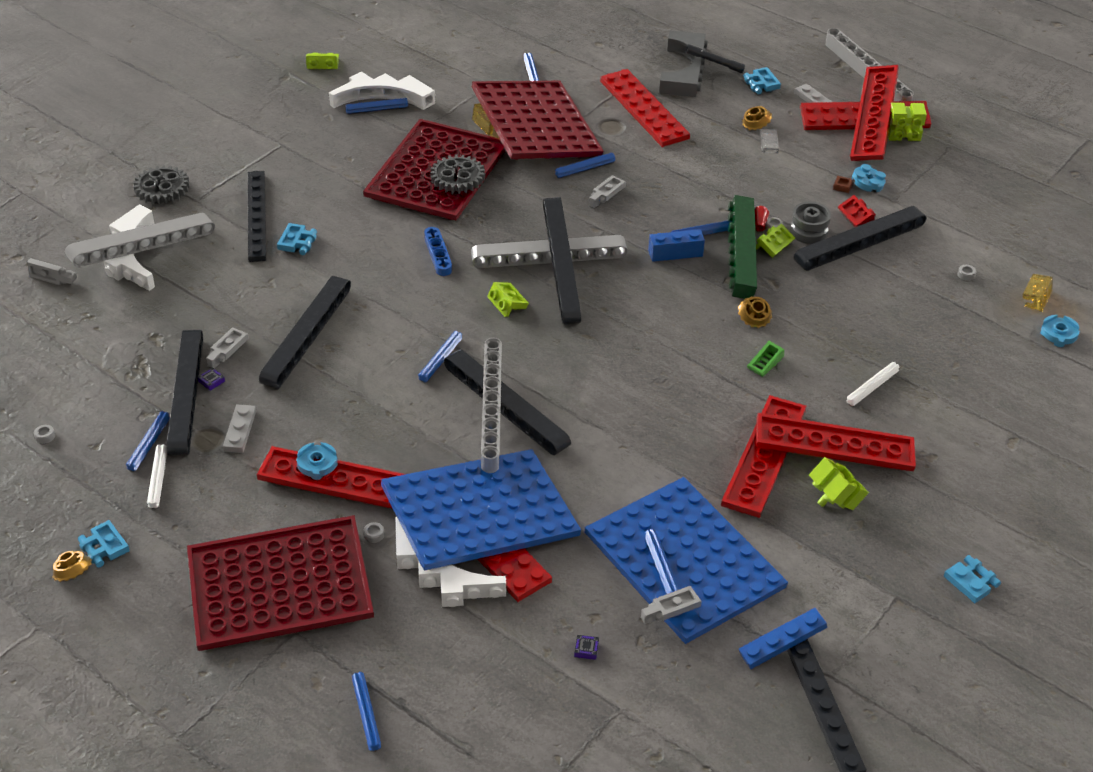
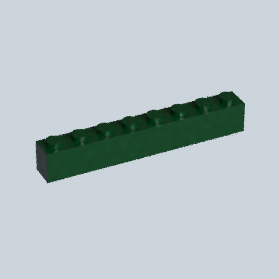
[728,195,757,299]

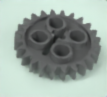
[430,155,485,194]
[133,165,190,205]

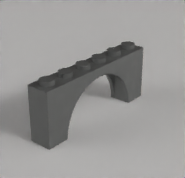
[659,30,708,97]

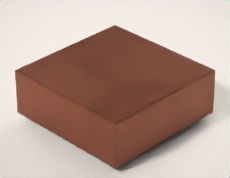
[833,176,854,193]

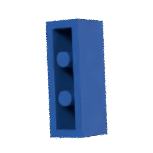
[648,229,705,262]

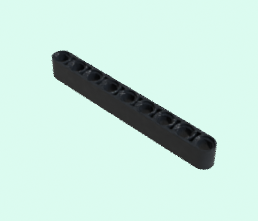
[543,197,581,324]
[793,206,927,271]
[259,276,351,389]
[167,330,203,455]
[444,349,571,456]

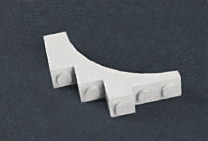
[329,72,435,110]
[103,204,155,291]
[396,517,506,607]

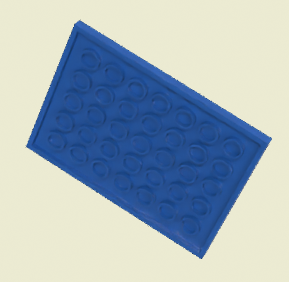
[381,449,581,571]
[584,477,788,644]

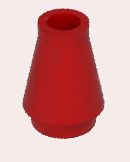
[755,206,769,232]

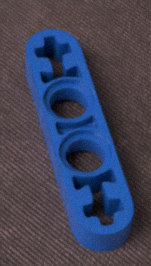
[424,227,452,276]

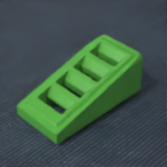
[747,341,784,377]

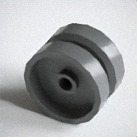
[790,201,831,244]

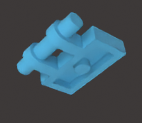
[743,67,781,94]
[277,223,317,255]
[78,520,130,568]
[944,555,1001,603]

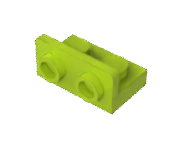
[306,53,339,69]
[756,223,795,258]
[487,282,529,317]

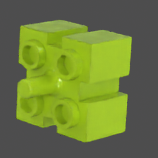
[888,103,927,141]
[809,457,869,510]

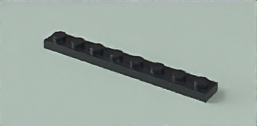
[248,171,266,262]
[787,639,867,772]

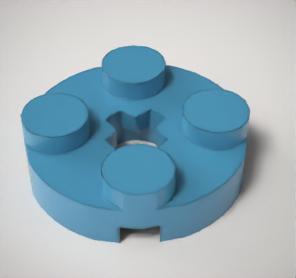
[852,164,886,192]
[1040,315,1080,347]
[297,442,338,480]

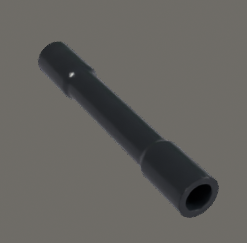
[685,44,745,73]

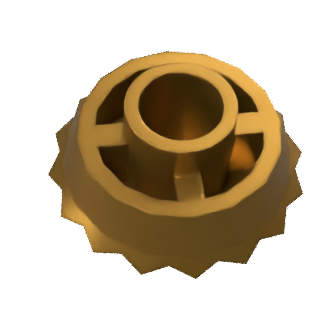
[742,106,772,130]
[738,297,772,328]
[52,551,92,582]

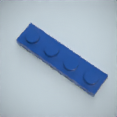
[739,608,828,669]

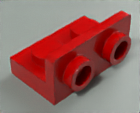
[838,195,876,227]

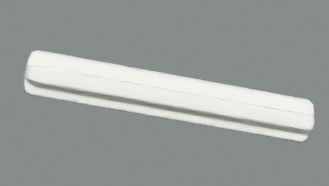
[846,362,899,406]
[147,444,167,508]

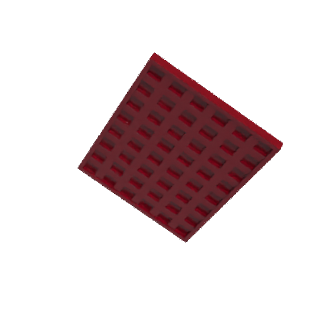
[471,80,604,160]

